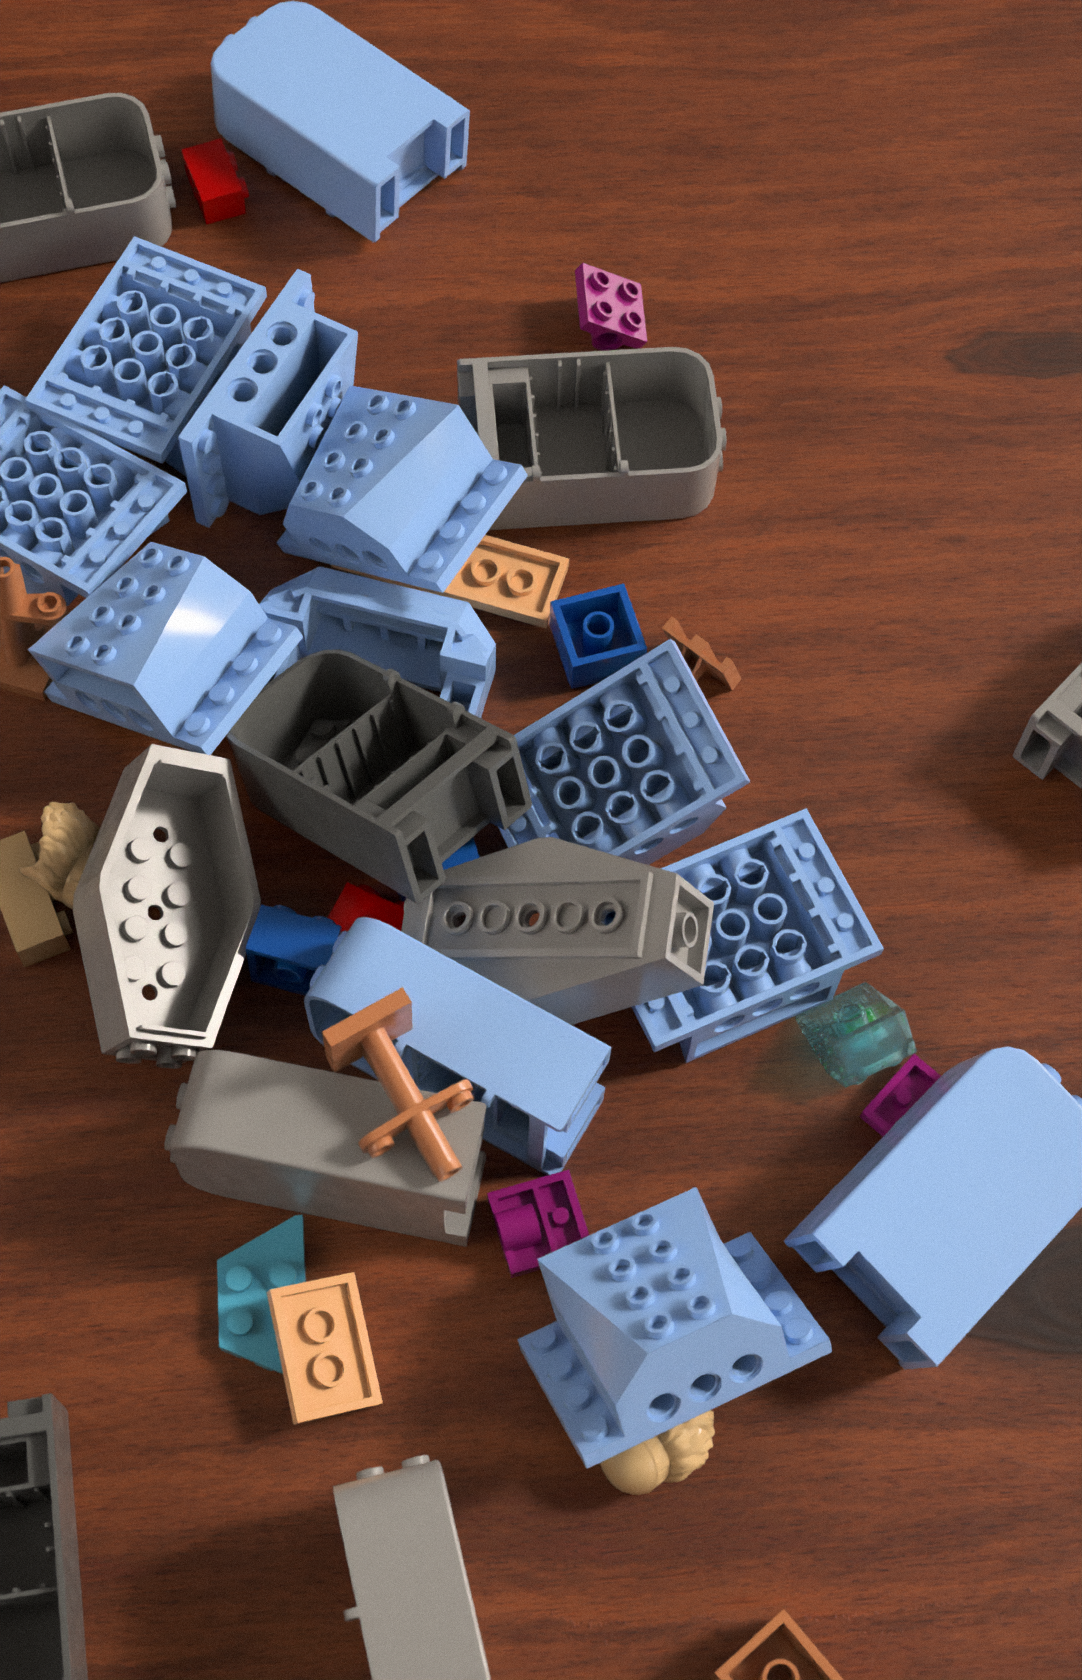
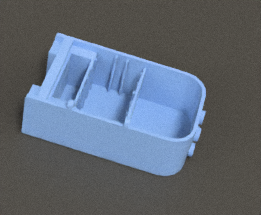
[211,1,470,243]
[304,917,611,1176]
[783,1046,1082,1369]

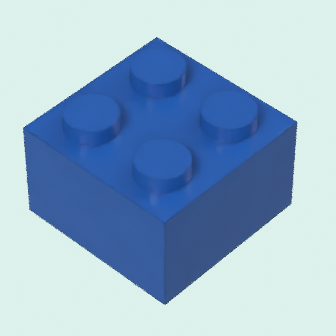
[549,583,647,689]
[245,904,342,996]

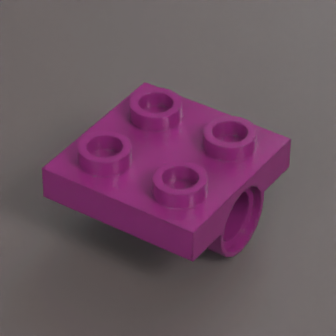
[575,263,647,351]
[860,1054,941,1136]
[487,1169,589,1278]

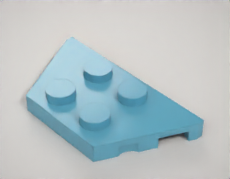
[217,1215,306,1374]

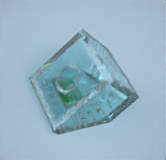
[795,982,917,1088]

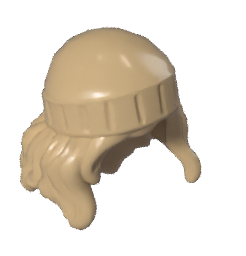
[19,802,100,909]
[600,1410,715,1495]

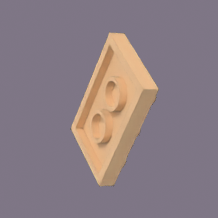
[266,1272,382,1425]

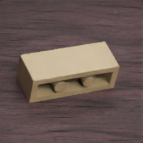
[0,831,73,967]

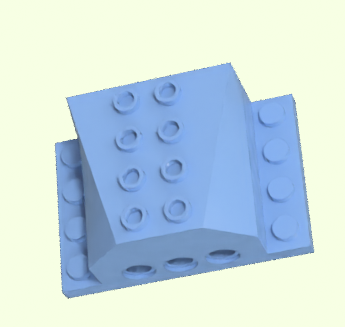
[25,236,267,476]
[178,269,358,528]
[0,385,187,606]
[276,385,528,593]
[28,542,303,755]
[498,639,750,865]
[605,808,884,1063]
[517,1187,832,1469]

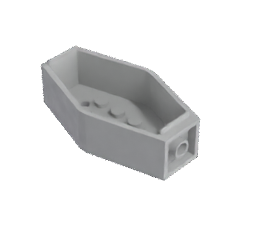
[73,744,261,1069]
[401,837,714,1025]

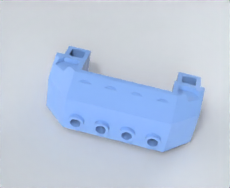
[259,566,496,718]

